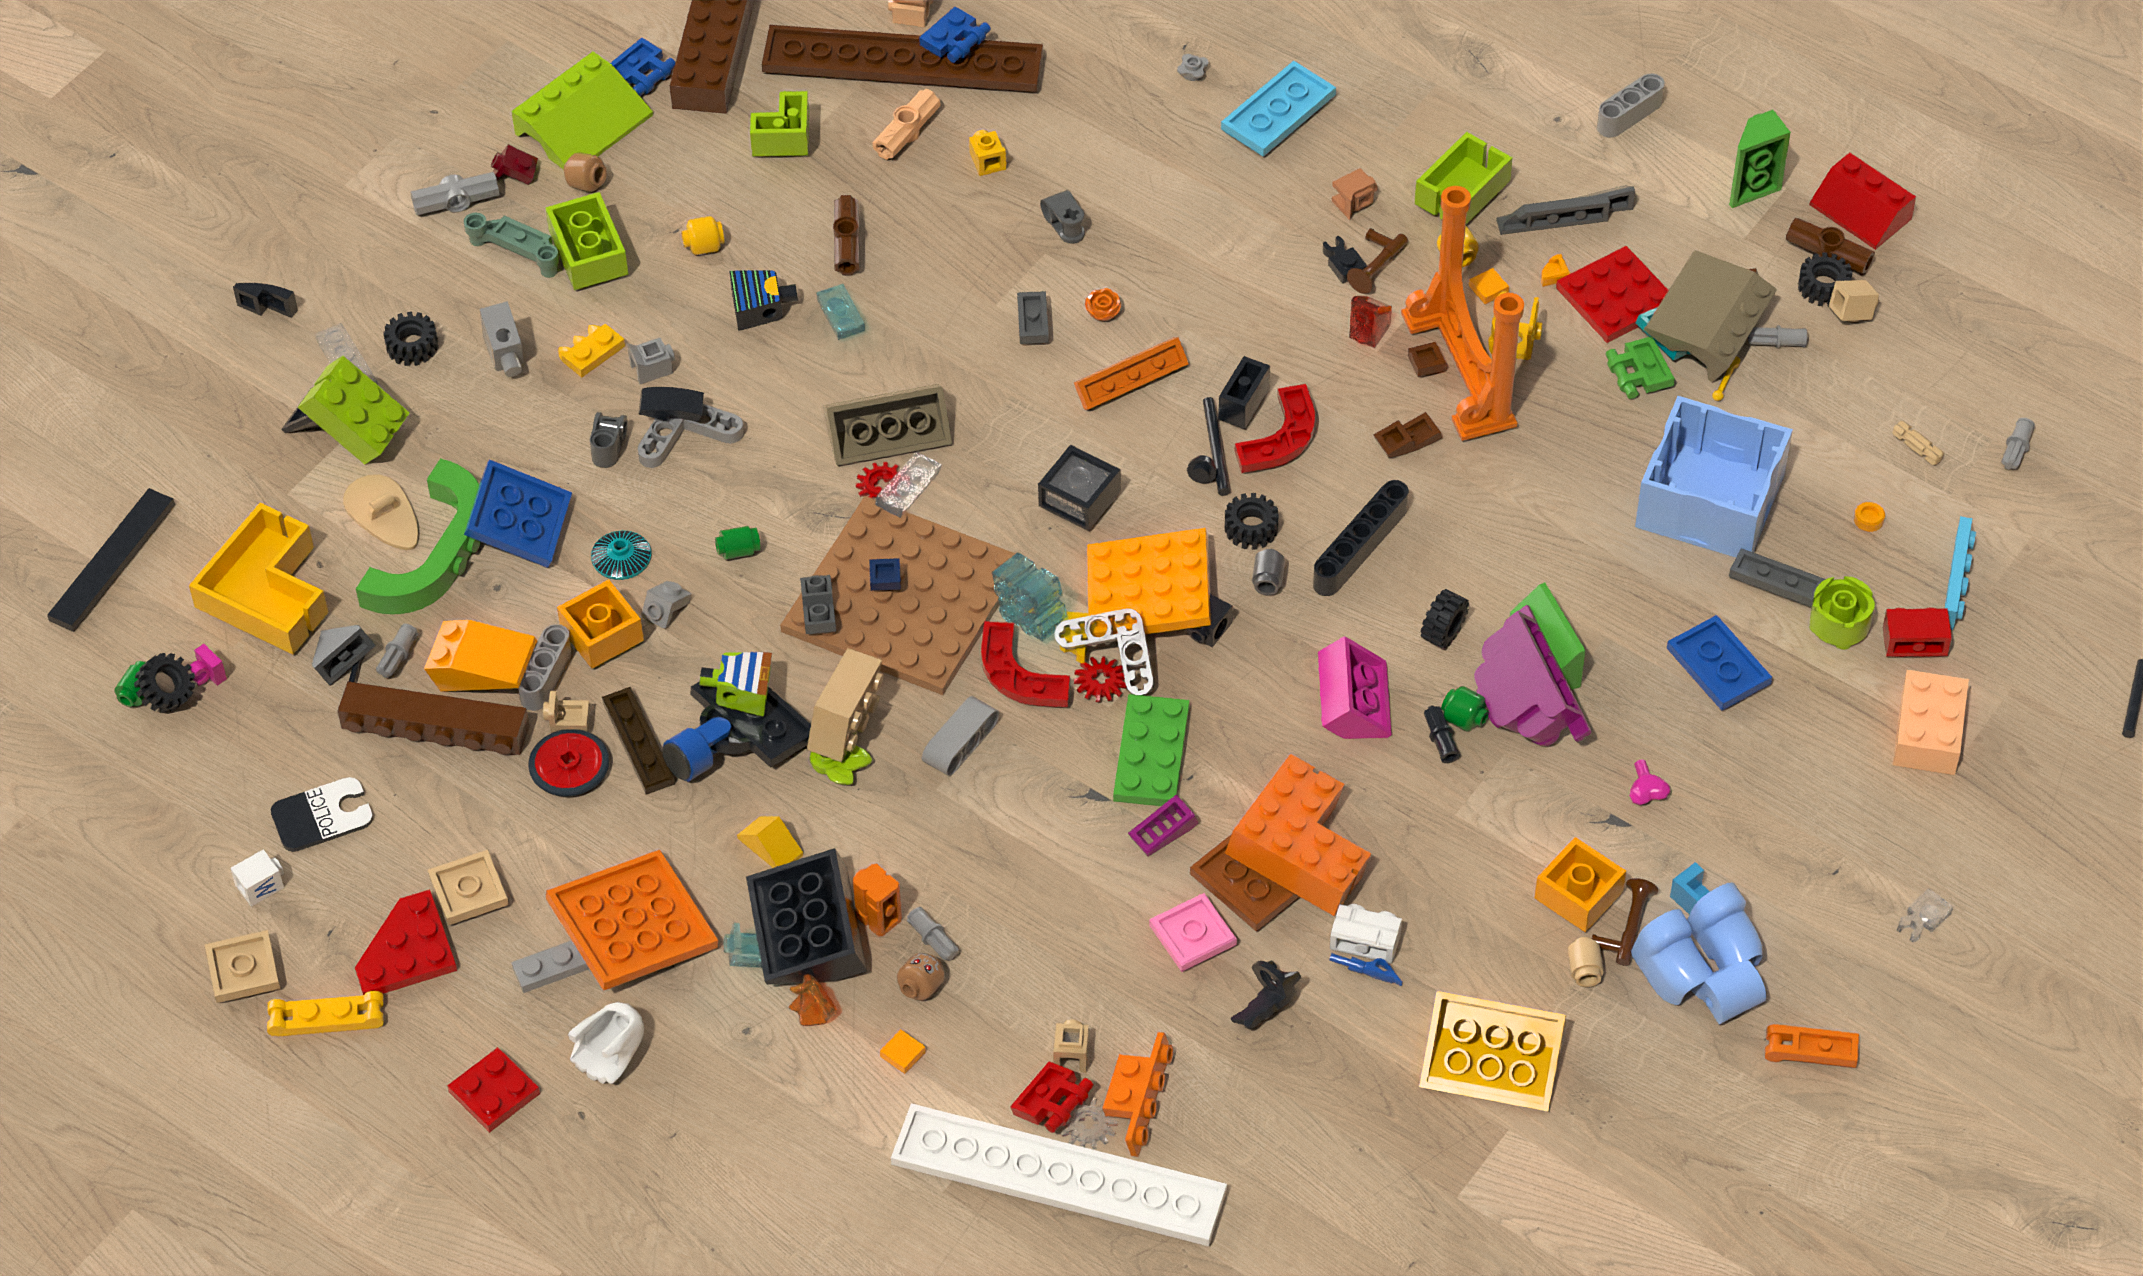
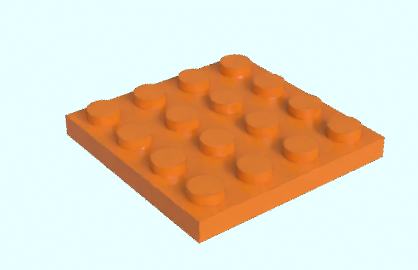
[546,849,718,991]

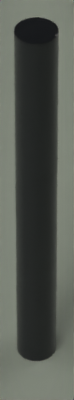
[1203,397,1230,496]

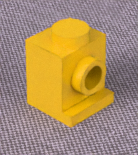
[969,130,1006,176]

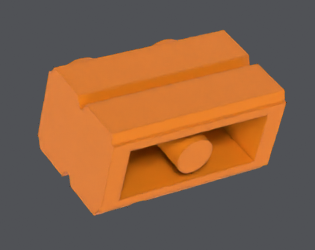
[853,863,902,937]

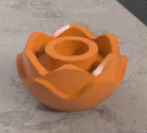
[1085,288,1122,321]

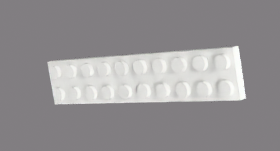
[891,1103,1227,1246]

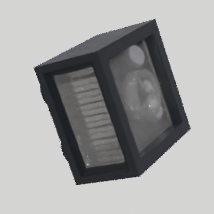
[1038,444,1121,531]

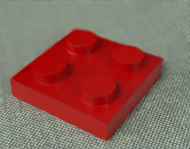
[447,1047,540,1133]

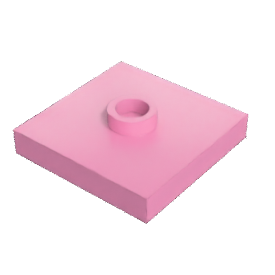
[1149,893,1237,972]

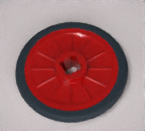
[528,729,609,797]

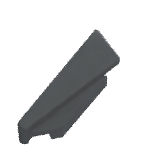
[1496,185,1635,235]

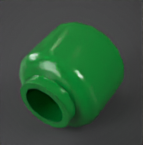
[1441,686,1489,732]

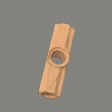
[873,88,940,160]

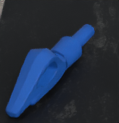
[1329,953,1403,986]

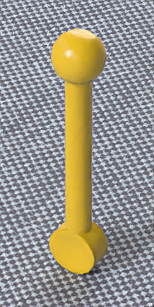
[1712,356,1740,401]

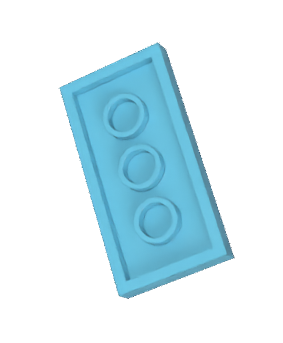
[1221,61,1336,157]

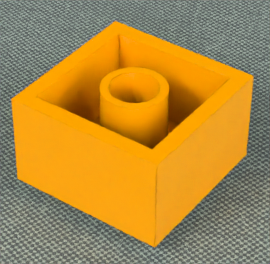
[557,579,644,669]
[1534,837,1626,933]

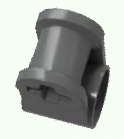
[1040,190,1085,243]
[590,412,628,468]

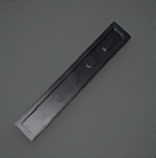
[47,488,175,632]

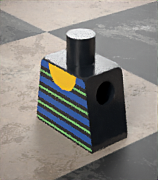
[729,270,798,331]

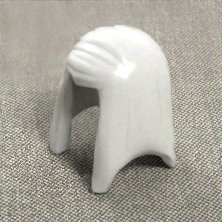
[568,1002,644,1084]

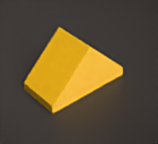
[737,816,803,868]

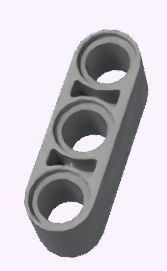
[1597,73,1665,138]
[518,624,572,711]
[922,696,999,776]

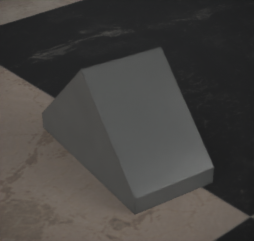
[312,625,376,686]

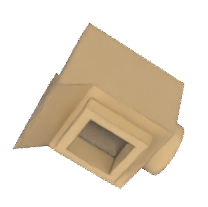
[1053,1019,1089,1073]

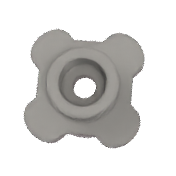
[1177,54,1208,81]

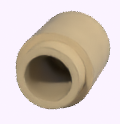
[1568,937,1604,987]

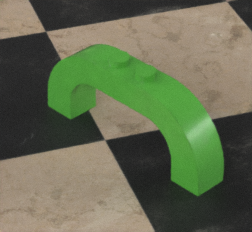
[356,458,481,615]

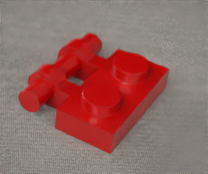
[1010,1061,1094,1133]

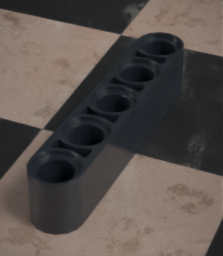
[1313,480,1409,596]

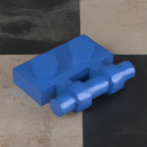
[919,7,991,63]
[610,38,675,96]

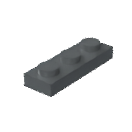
[1729,548,1825,607]

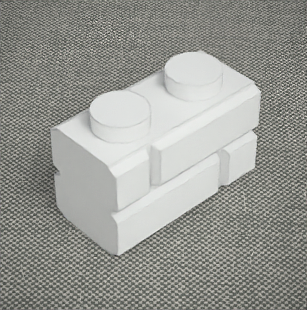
[1330,904,1402,964]

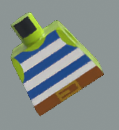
[699,652,772,716]

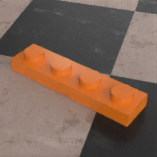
[1074,337,1189,410]

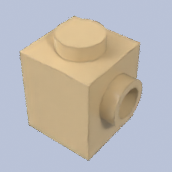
[1829,280,1879,322]

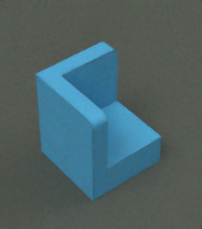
[1670,862,1710,915]

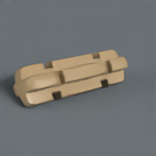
[1892,421,1944,465]

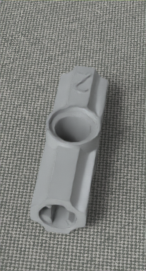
[410,172,499,215]

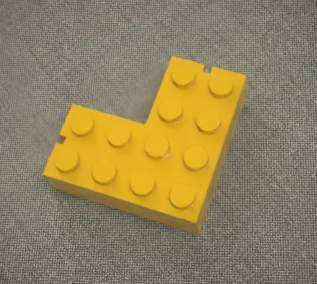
[189,503,328,655]

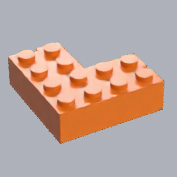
[1225,754,1371,916]

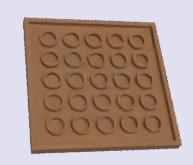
[780,496,1025,695]

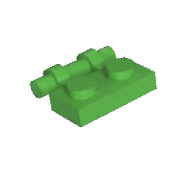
[1605,336,1675,399]

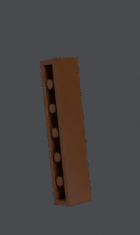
[337,681,530,755]

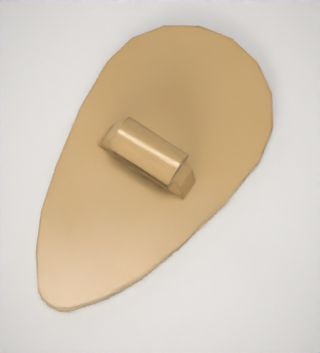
[343,474,418,550]

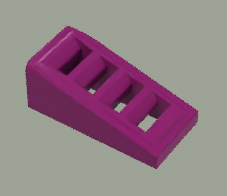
[1128,794,1199,857]

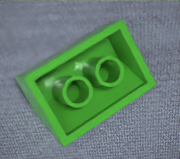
[1729,110,1791,208]
[1509,583,1585,690]

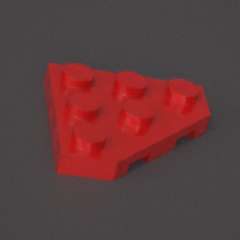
[355,889,457,995]

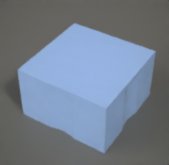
[1635,396,1793,557]

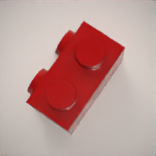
[1882,607,1952,657]

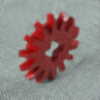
[856,462,909,504]
[1073,656,1127,702]

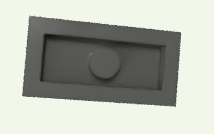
[1017,291,1049,344]

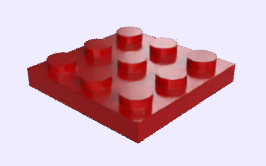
[1556,245,1668,343]

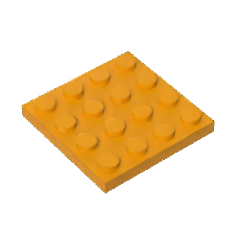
[1087,528,1211,637]

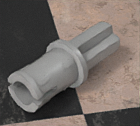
[1748,325,1807,348]
[2001,418,2035,470]
[376,624,419,678]
[907,907,958,961]

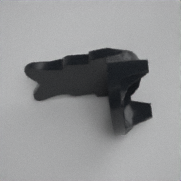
[1231,960,1301,1029]

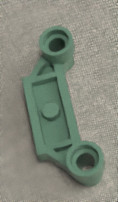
[464,212,559,278]

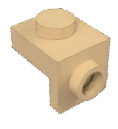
[543,691,590,733]

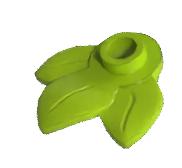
[810,745,872,785]

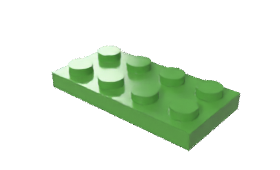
[1113,694,1189,806]

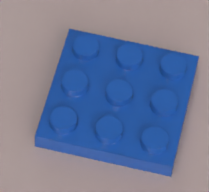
[464,459,572,568]

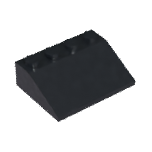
[746,848,867,985]

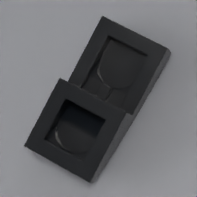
[233,283,298,318]
[638,387,704,422]

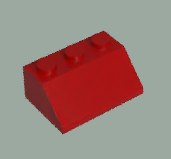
[1809,152,1916,250]

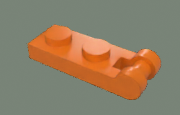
[1765,1024,1859,1068]

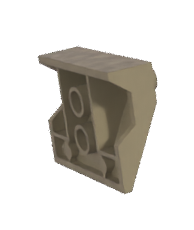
[1643,250,1777,383]

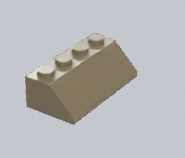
[823,384,952,466]

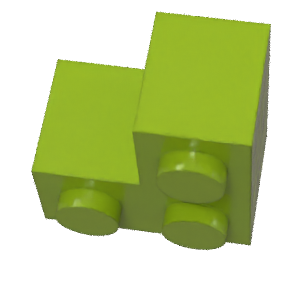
[750,91,809,156]

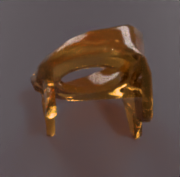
[789,974,838,1026]

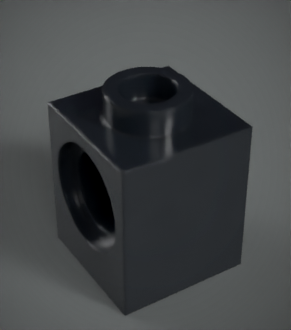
[1187,594,1233,648]

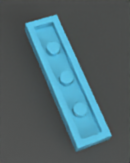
[1944,516,1976,630]

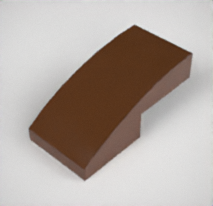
[1373,412,1442,458]

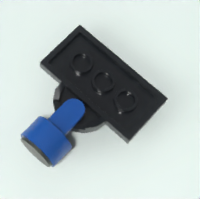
[663,681,811,781]

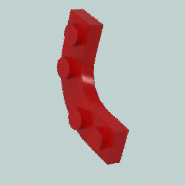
[1234,384,1315,473]
[981,621,1070,707]

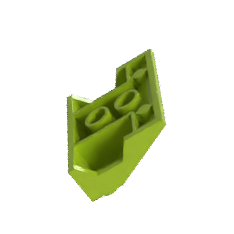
[511,51,653,170]

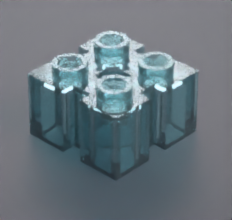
[992,552,1069,642]

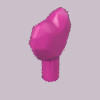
[1629,759,1670,805]

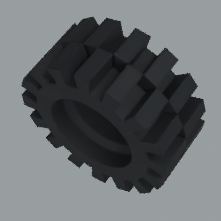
[1798,253,1853,307]
[383,311,438,366]
[1224,493,1279,550]
[1420,589,1469,649]
[134,653,196,713]

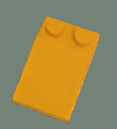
[424,620,537,692]

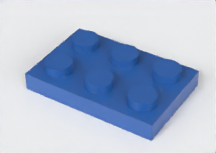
[1667,615,1772,711]

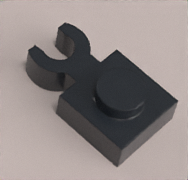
[1322,236,1367,284]

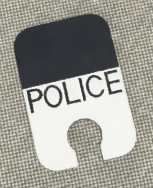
[270,777,373,852]

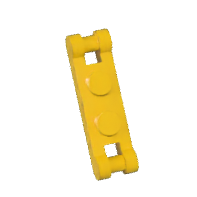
[267,991,383,1037]

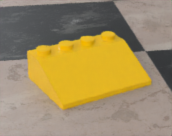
[1419,991,1566,1112]

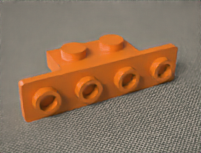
[1102,1032,1173,1157]

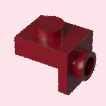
[491,144,538,185]

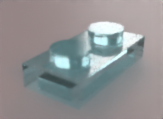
[816,284,865,340]

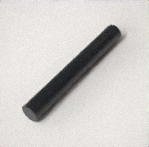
[2122,659,2143,738]

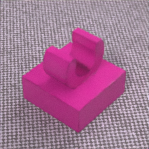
[190,644,227,686]

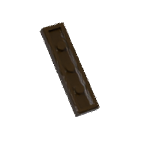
[602,687,675,795]

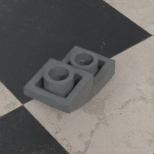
[800,575,836,634]

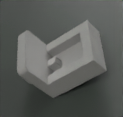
[641,581,692,628]

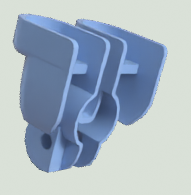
[1631,882,1766,1025]

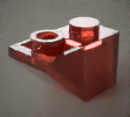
[1349,296,1392,348]

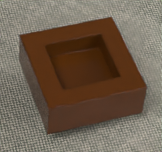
[1408,342,1446,377]

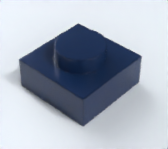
[869,558,901,591]

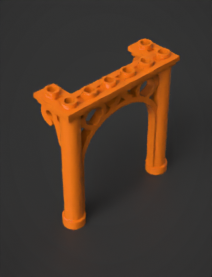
[1401,186,1524,441]

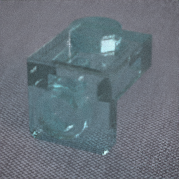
[723,923,762,968]

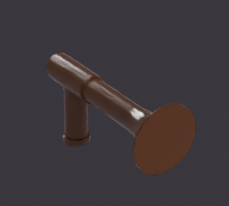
[1347,228,1408,294]
[1592,878,1659,966]

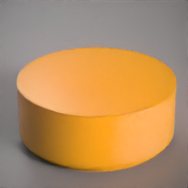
[1854,502,1885,532]

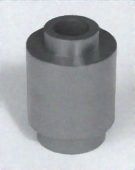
[1252,549,1285,595]

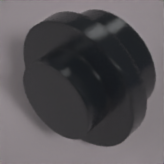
[1187,455,1217,484]

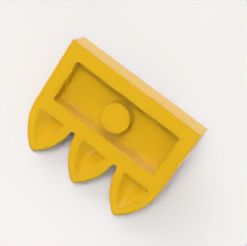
[558,324,625,378]

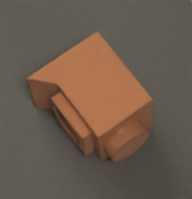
[1332,168,1378,220]

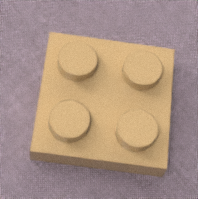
[428,850,509,926]
[205,930,280,1003]

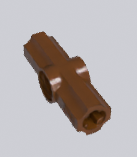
[833,195,860,275]
[1786,218,1875,274]

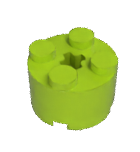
[1809,576,1875,650]

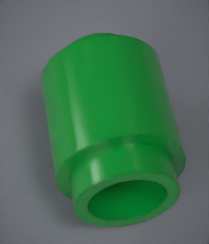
[715,526,761,560]
[114,661,157,707]

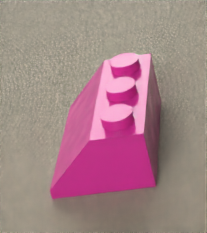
[1318,636,1392,739]

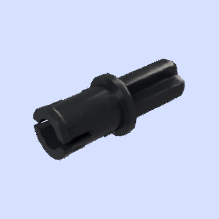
[1424,705,1460,764]

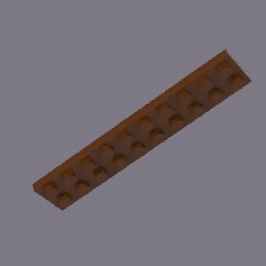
[761,25,1043,92]

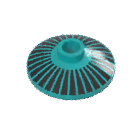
[591,530,651,580]

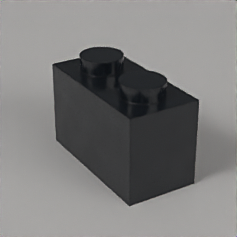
[1218,356,1270,429]

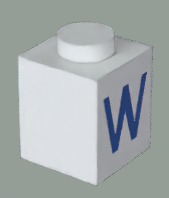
[231,849,284,907]

